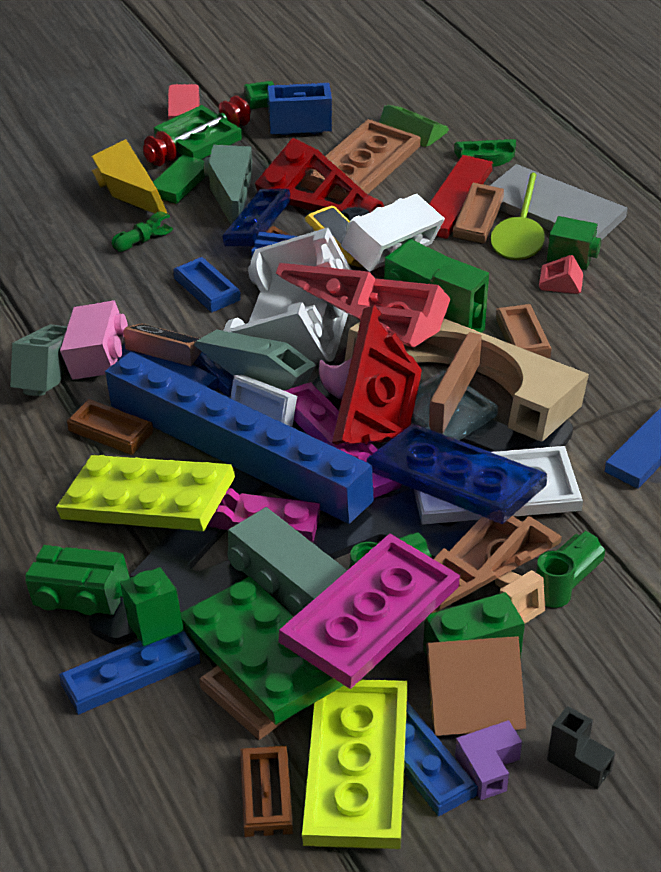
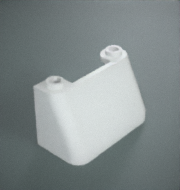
[223,227,351,365]

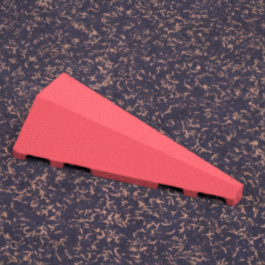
[276,263,450,348]

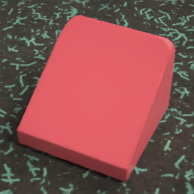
[168,84,200,120]
[539,255,583,294]

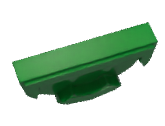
[454,139,516,167]

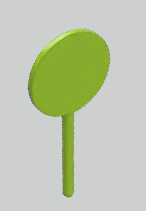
[491,172,545,260]

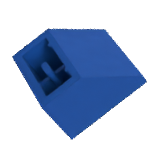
[267,83,332,135]

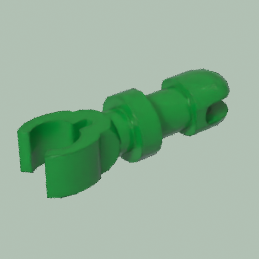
[111,211,173,252]

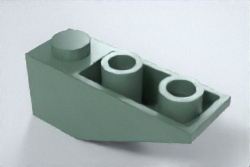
[194,330,316,391]

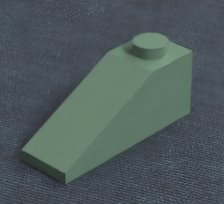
[204,145,252,229]
[10,324,67,396]

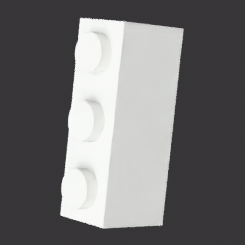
[341,194,445,272]

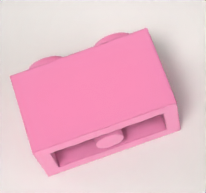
[60,300,128,380]

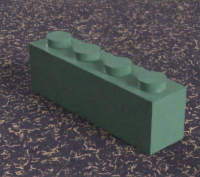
[227,507,347,617]

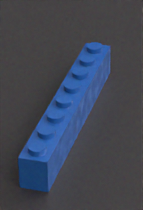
[105,352,374,524]

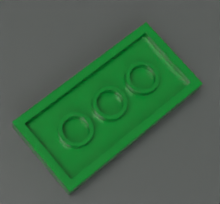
[181,576,344,725]

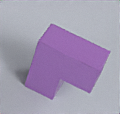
[455,720,522,800]

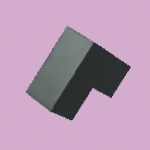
[547,706,616,789]

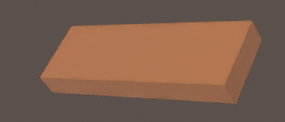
[429,332,482,434]

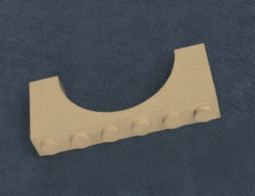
[345,318,589,442]

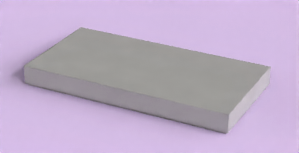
[490,164,627,240]

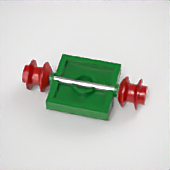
[143,96,251,166]

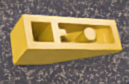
[92,139,168,214]

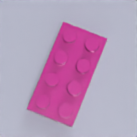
[278,534,460,689]

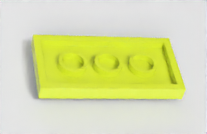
[56,455,235,531]
[302,680,407,849]

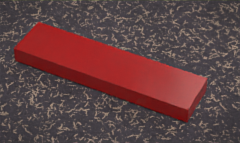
[429,155,493,239]

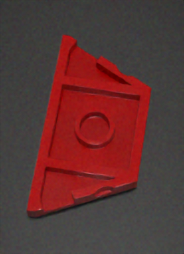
[332,305,422,445]

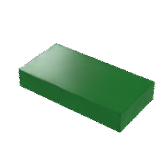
[153,155,206,204]

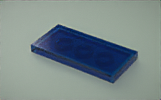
[367,424,547,524]

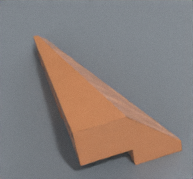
[432,504,562,613]

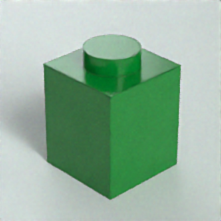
[547,216,601,270]
[120,567,184,646]

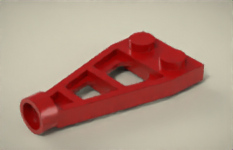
[254,138,384,213]

